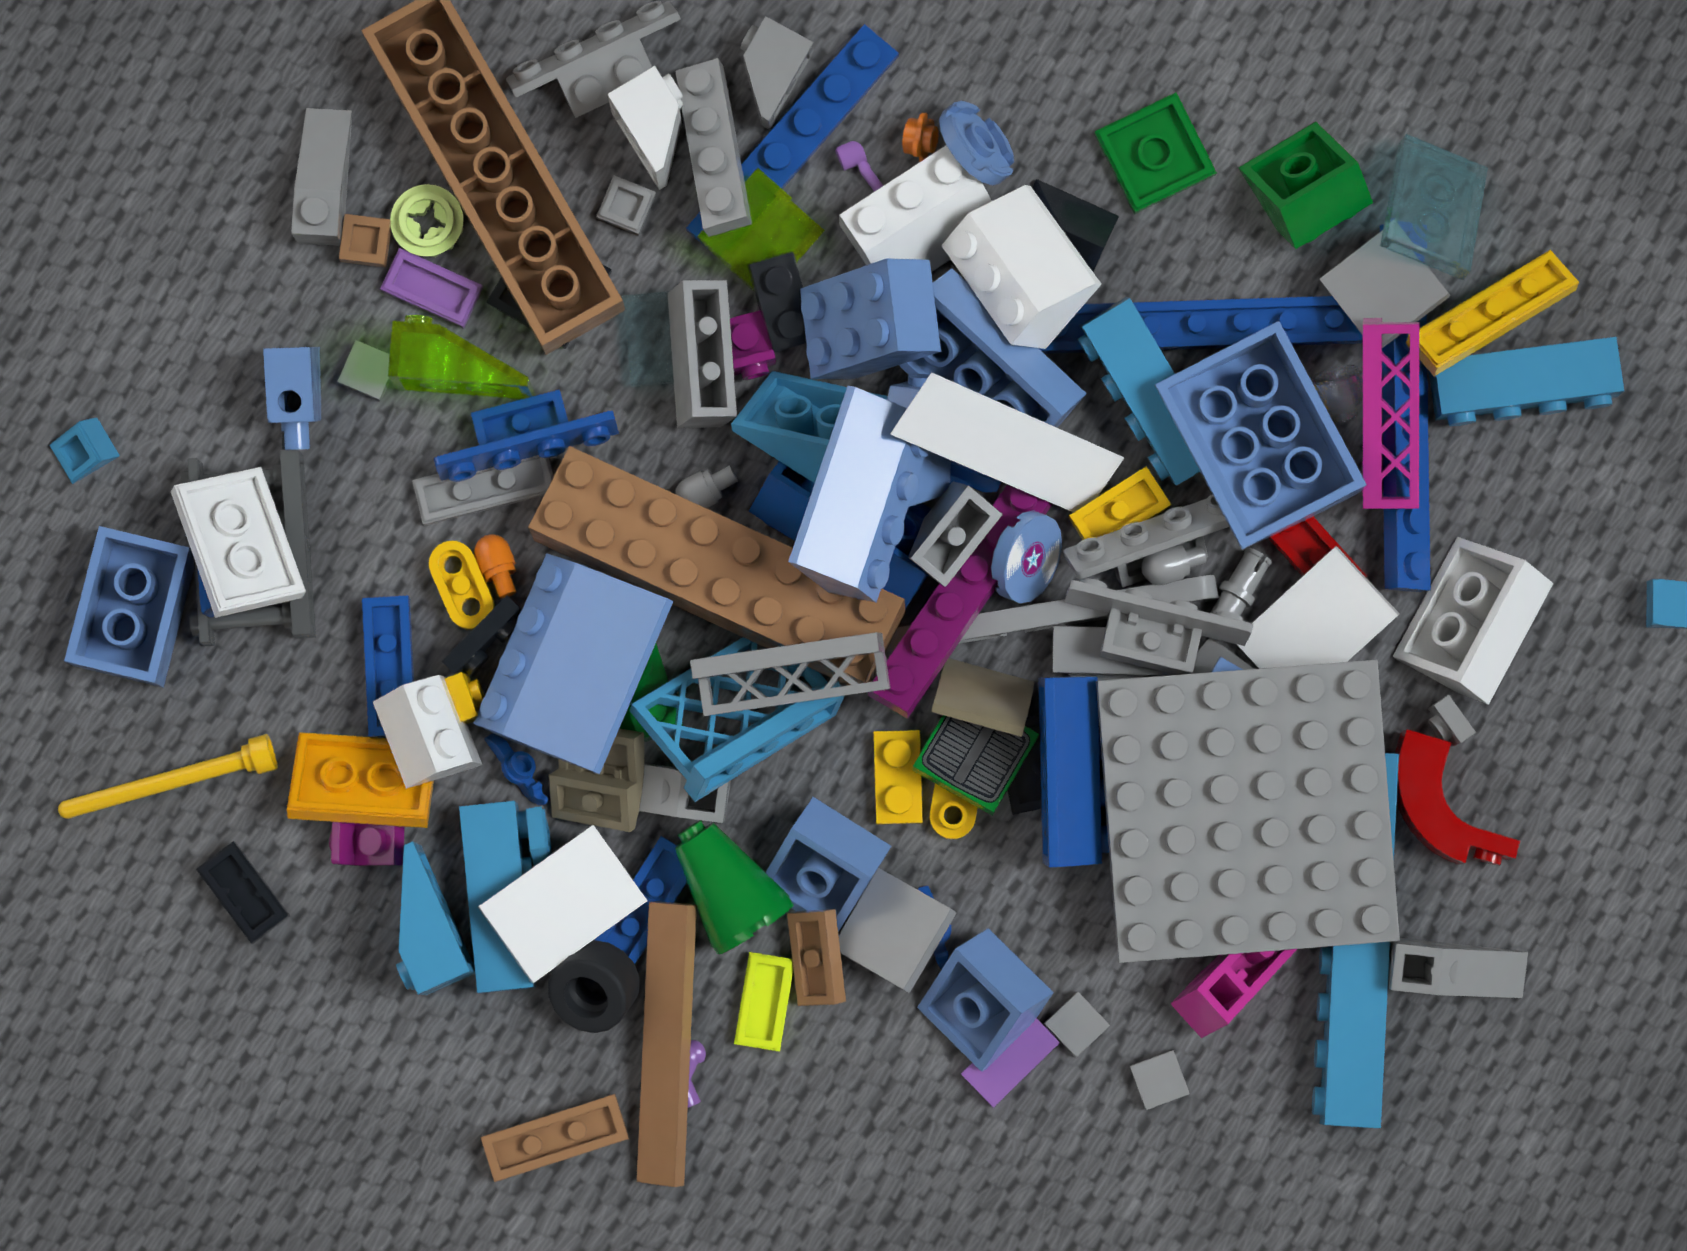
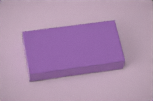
[380,248,483,328]
[961,1018,1060,1108]

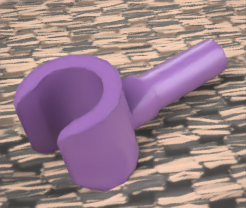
[835,141,884,192]

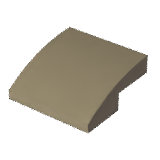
[931,658,1034,737]
[549,728,645,832]

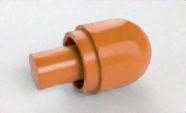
[474,534,517,599]

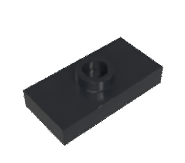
[196,841,290,944]

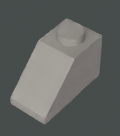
[740,16,814,130]
[908,482,1003,587]

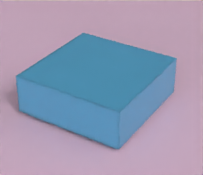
[526,806,552,866]

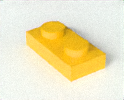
[1068,466,1172,540]
[873,730,923,825]

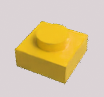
[444,672,485,724]

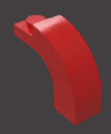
[1395,729,1520,866]

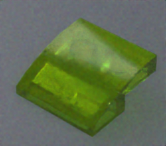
[697,168,825,292]

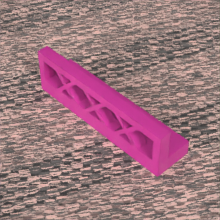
[1363,318,1419,509]

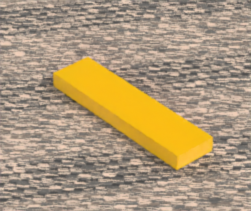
[1406,249,1579,376]

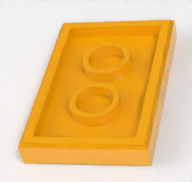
[287,732,434,828]

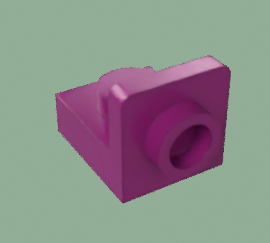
[730,310,776,380]
[329,822,405,866]

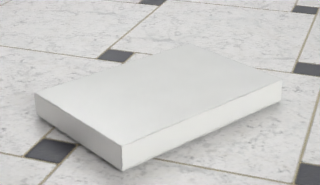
[171,467,306,618]
[1237,546,1399,669]
[478,825,647,983]

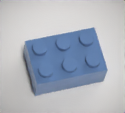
[800,258,941,379]
[64,526,194,688]

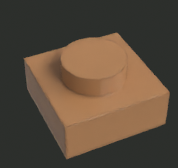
[339,214,391,268]

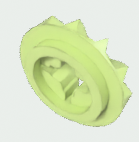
[390,184,463,258]

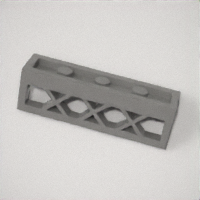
[690,632,890,716]

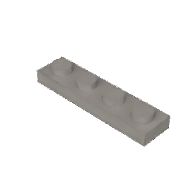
[675,58,752,237]

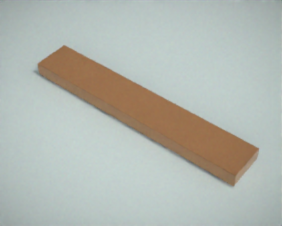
[637,901,697,1187]

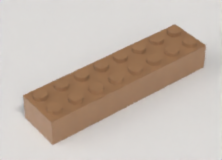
[361,0,625,355]
[528,446,906,694]

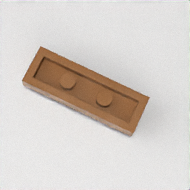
[481,1094,630,1182]

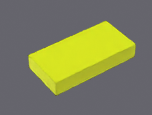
[734,952,794,1052]

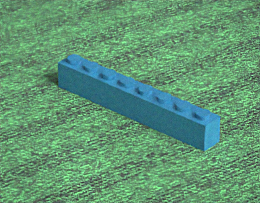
[1312,753,1399,1128]

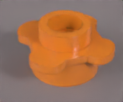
[902,113,939,162]

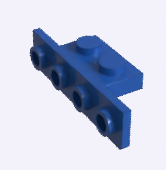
[434,389,619,482]

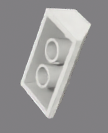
[839,145,992,272]
[941,185,1101,349]
[1393,537,1553,705]

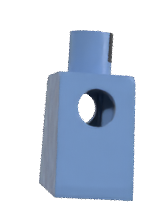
[263,347,321,450]

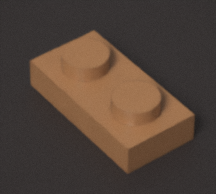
[787,909,846,1006]

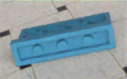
[629,637,845,802]

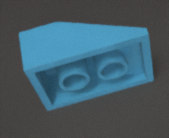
[731,371,888,483]
[396,841,475,995]

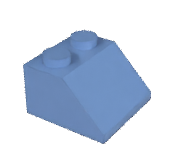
[766,797,892,932]
[917,928,1054,1072]

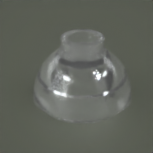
[1310,364,1363,423]

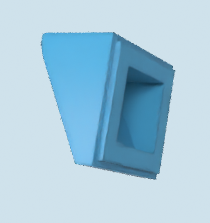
[49,418,120,484]
[1646,579,1687,629]

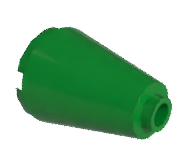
[675,820,794,955]

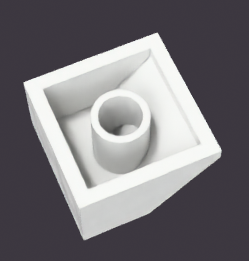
[607,66,683,190]
[373,675,482,789]

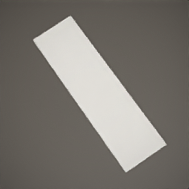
[890,372,1124,512]

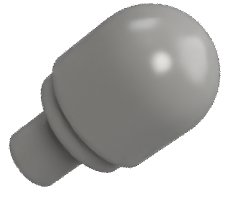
[675,465,738,508]
[1142,544,1206,585]

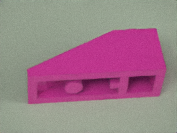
[1171,949,1297,1038]

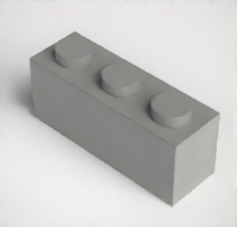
[667,280,737,428]

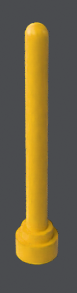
[58,734,278,819]

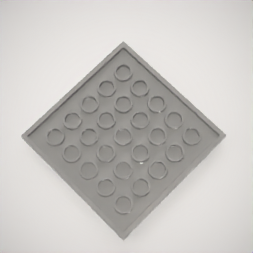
[1096,660,1400,963]

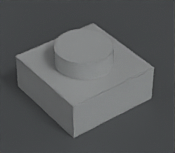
[1428,695,1476,746]

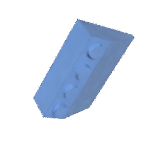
[1155,321,1367,550]
[473,553,673,775]

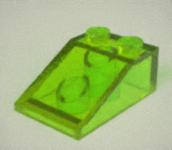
[388,315,534,399]

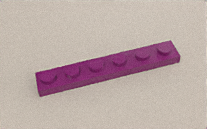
[868,484,1053,719]

